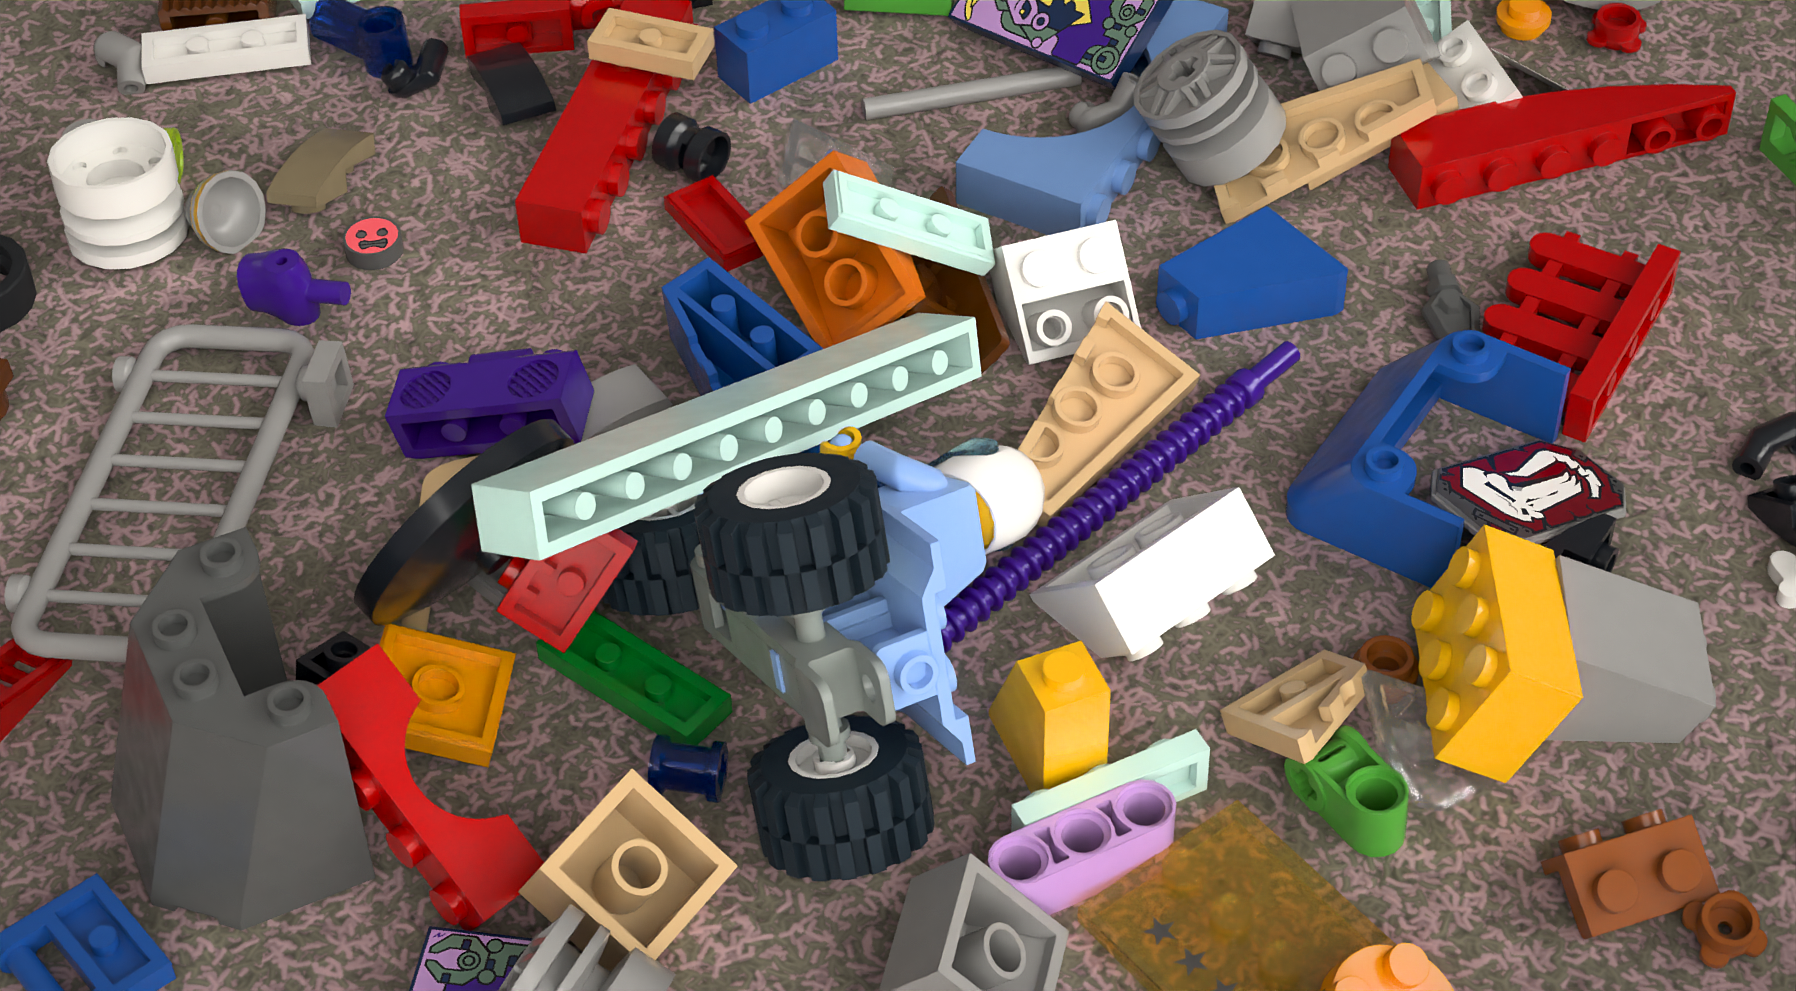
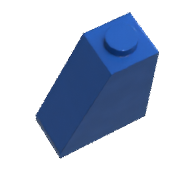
[1156,206,1348,339]

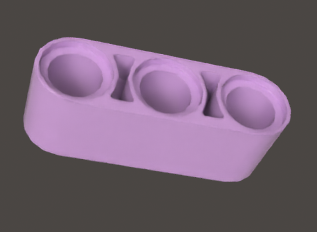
[988,780,1176,915]

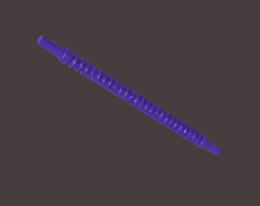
[941,341,1300,653]

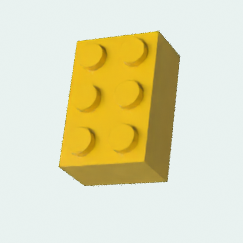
[1411,524,1583,783]

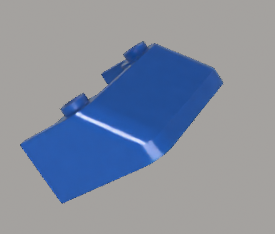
[1285,330,1571,588]

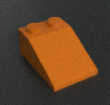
[744,150,926,349]

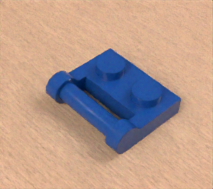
[0,873,176,991]

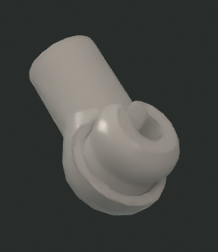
[93,31,145,95]

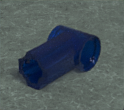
[309,0,414,79]

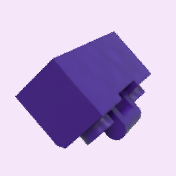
[385,348,595,459]

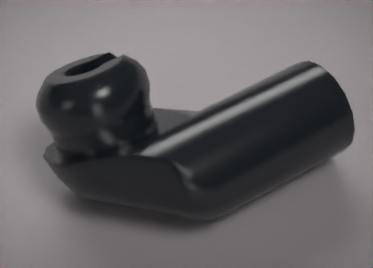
[381,38,449,98]

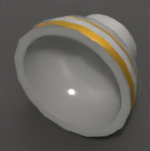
[185,170,266,254]

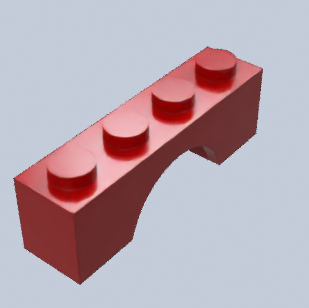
[317,643,544,931]

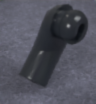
[1732,412,1796,480]

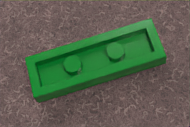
[536,610,733,754]

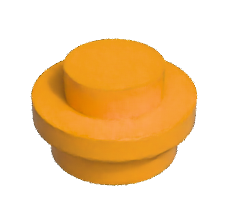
[1496,0,1552,41]

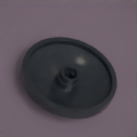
[354,419,574,626]

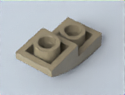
[266,128,375,214]

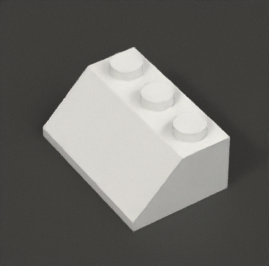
[1029,487,1275,661]

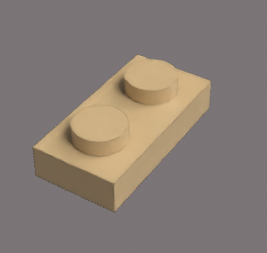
[587,8,714,80]

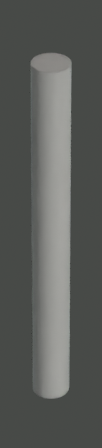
[861,67,1082,121]

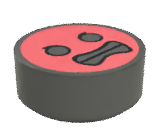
[343,216,404,270]

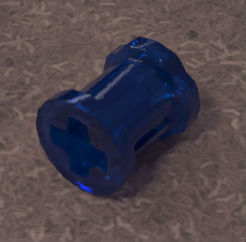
[648,734,728,803]

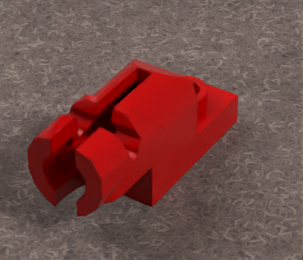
[459,0,624,59]

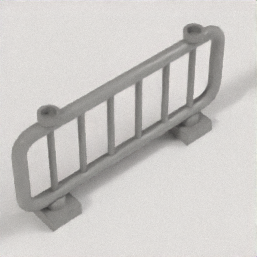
[4,324,354,663]

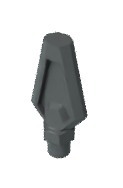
[1421,259,1480,340]

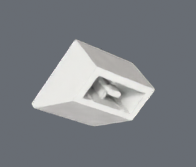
[990,220,1141,365]

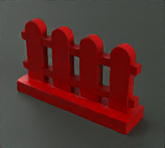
[1482,231,1681,442]

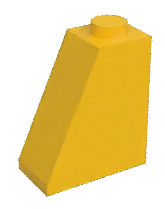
[989,640,1111,793]

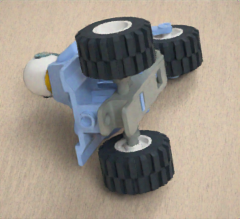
[602,426,1045,882]

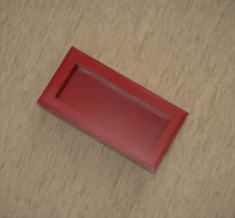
[664,175,764,272]

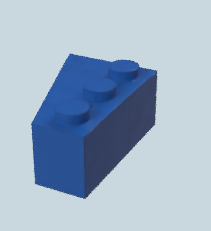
[661,257,823,396]

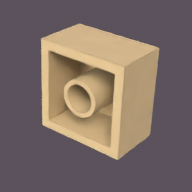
[518,768,738,972]

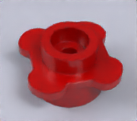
[1586,3,1647,53]

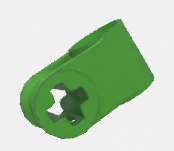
[1284,725,1409,857]

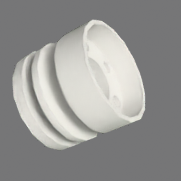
[47,117,189,269]

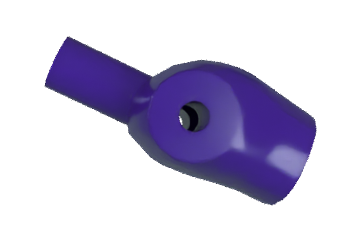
[237,248,351,326]

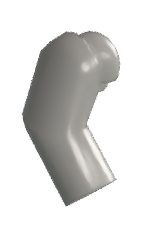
[1069,72,1140,133]

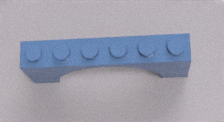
[956,0,1229,235]

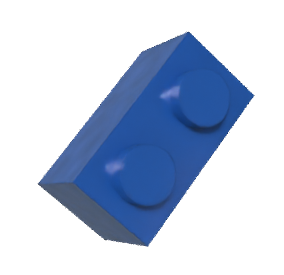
[714,0,838,104]

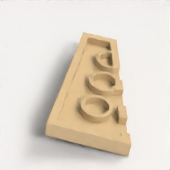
[1214,58,1438,224]
[1018,301,1200,527]

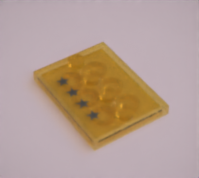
[1078,799,1397,991]

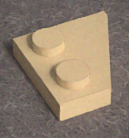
[1220,650,1372,764]

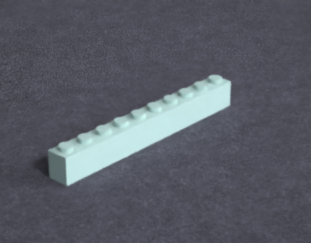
[471,313,982,561]

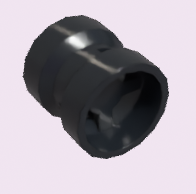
[652,112,731,182]

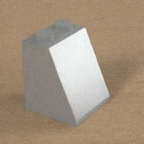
[1545,555,1716,743]

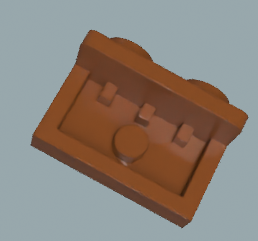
[1541,809,1720,939]

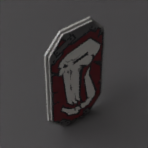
[1430,440,1627,544]

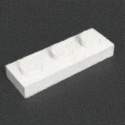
[141,14,311,84]

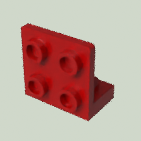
[496,528,638,653]

